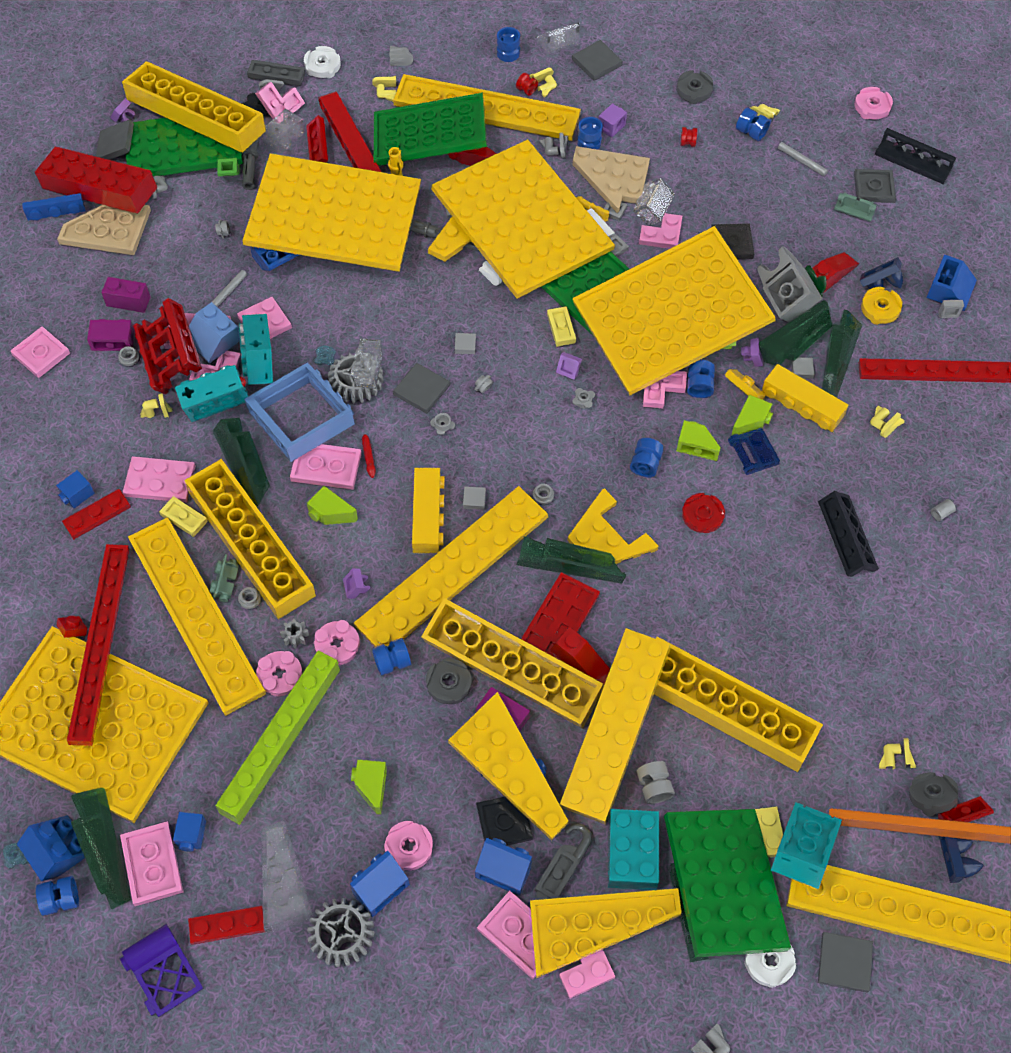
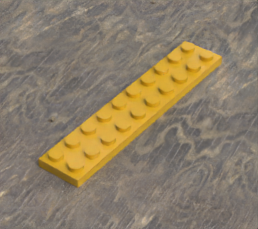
[393,74,581,141]
[354,486,548,647]
[128,517,266,716]
[786,865,1011,964]

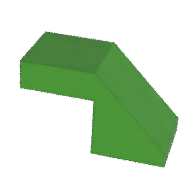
[217,158,240,176]

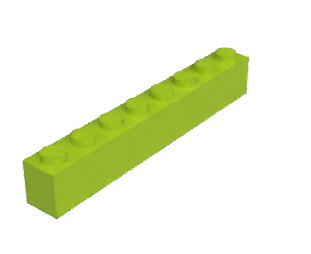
[215,650,340,825]

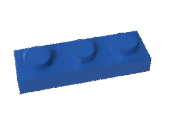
[22,193,86,221]

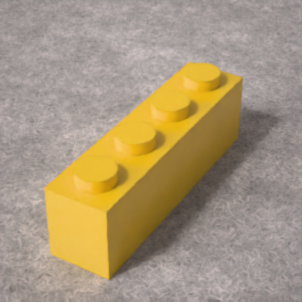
[762,364,849,432]
[412,468,445,553]

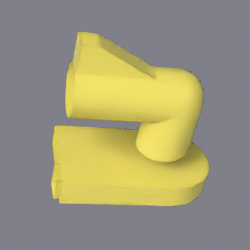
[530,67,557,97]
[372,76,396,102]
[750,104,780,119]
[140,393,172,418]
[870,406,904,438]
[879,738,916,770]

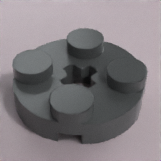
[676,70,713,104]
[426,658,472,704]
[909,772,958,816]

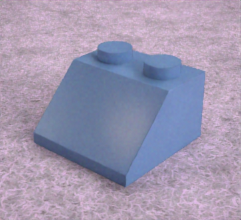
[189,302,240,364]

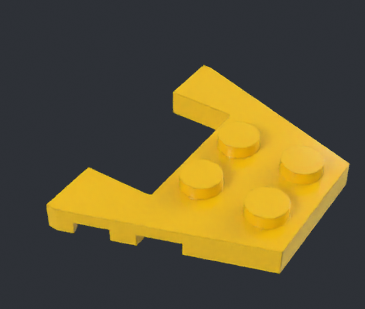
[567,488,659,571]

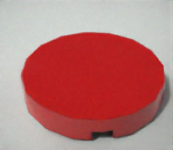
[682,493,725,533]

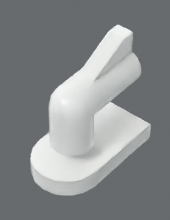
[479,261,502,286]

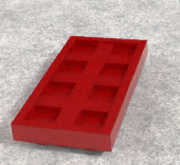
[521,572,600,661]

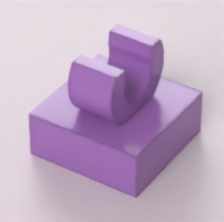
[110,98,135,122]
[741,338,763,367]
[556,352,582,380]
[343,568,370,599]

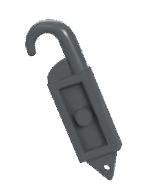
[535,823,592,900]

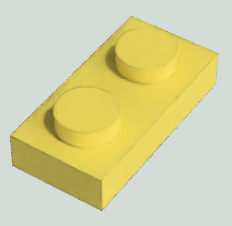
[547,306,576,347]
[159,496,208,537]
[755,807,783,857]

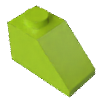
[731,395,773,438]
[676,420,721,461]
[307,486,358,525]
[351,760,387,815]

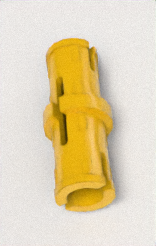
[388,147,403,176]

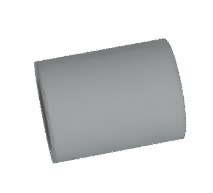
[931,499,956,521]

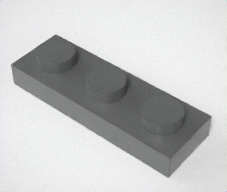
[247,60,305,86]

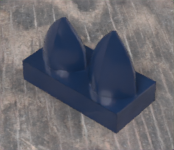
[860,257,903,289]
[939,836,984,883]

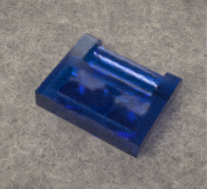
[728,428,780,475]

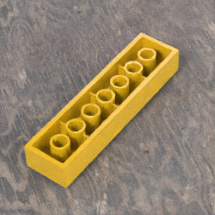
[122,61,266,153]
[184,459,316,619]
[421,598,604,729]
[560,628,670,825]
[654,637,823,772]

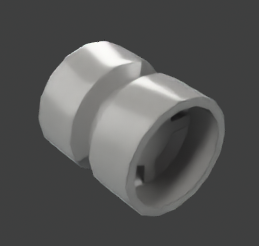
[636,761,675,804]

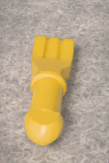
[576,196,609,222]

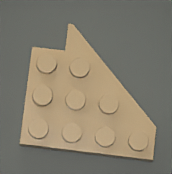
[572,146,650,213]
[57,205,151,255]

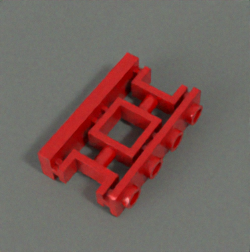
[133,298,202,394]

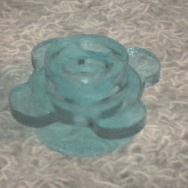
[314,345,336,365]
[3,843,28,869]

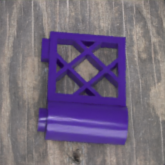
[120,924,204,1017]

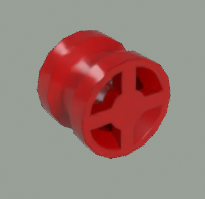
[516,73,538,96]
[680,127,697,147]

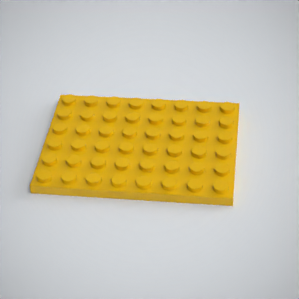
[431,139,615,299]
[243,153,421,272]
[573,226,775,396]
[0,626,209,823]

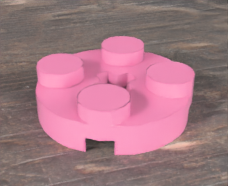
[854,87,893,119]
[314,620,360,665]
[256,651,303,696]
[384,821,433,871]

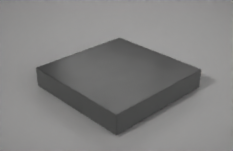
[572,40,623,81]
[96,119,134,160]
[854,169,896,203]
[393,363,450,414]
[818,932,873,993]

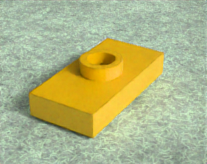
[725,369,766,400]

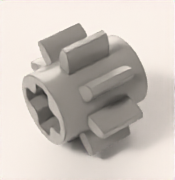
[280,619,309,649]

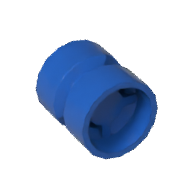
[497,27,520,62]
[736,107,771,141]
[577,117,603,150]
[687,360,715,398]
[630,438,664,478]
[372,638,411,676]
[36,876,79,916]

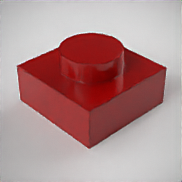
[56,616,87,638]

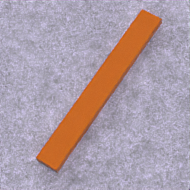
[829,808,1011,844]

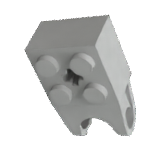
[757,246,823,323]

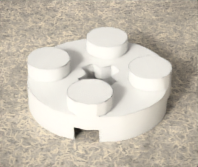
[304,46,341,78]
[745,946,796,988]

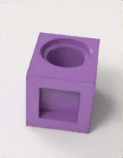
[598,103,627,137]

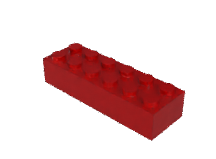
[35,146,158,214]

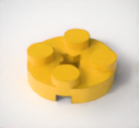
[861,287,903,324]

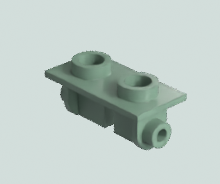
[834,192,877,222]
[209,554,239,602]

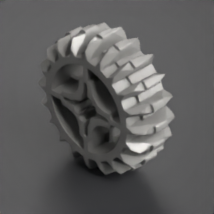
[328,351,384,404]
[307,898,375,967]

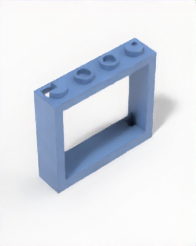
[244,362,355,462]

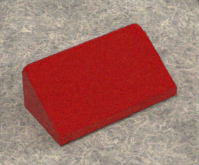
[938,796,994,822]

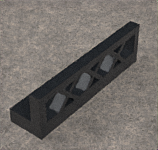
[875,128,957,185]
[818,491,879,577]

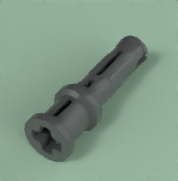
[241,139,259,190]

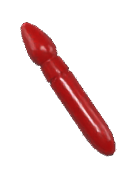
[362,434,376,478]

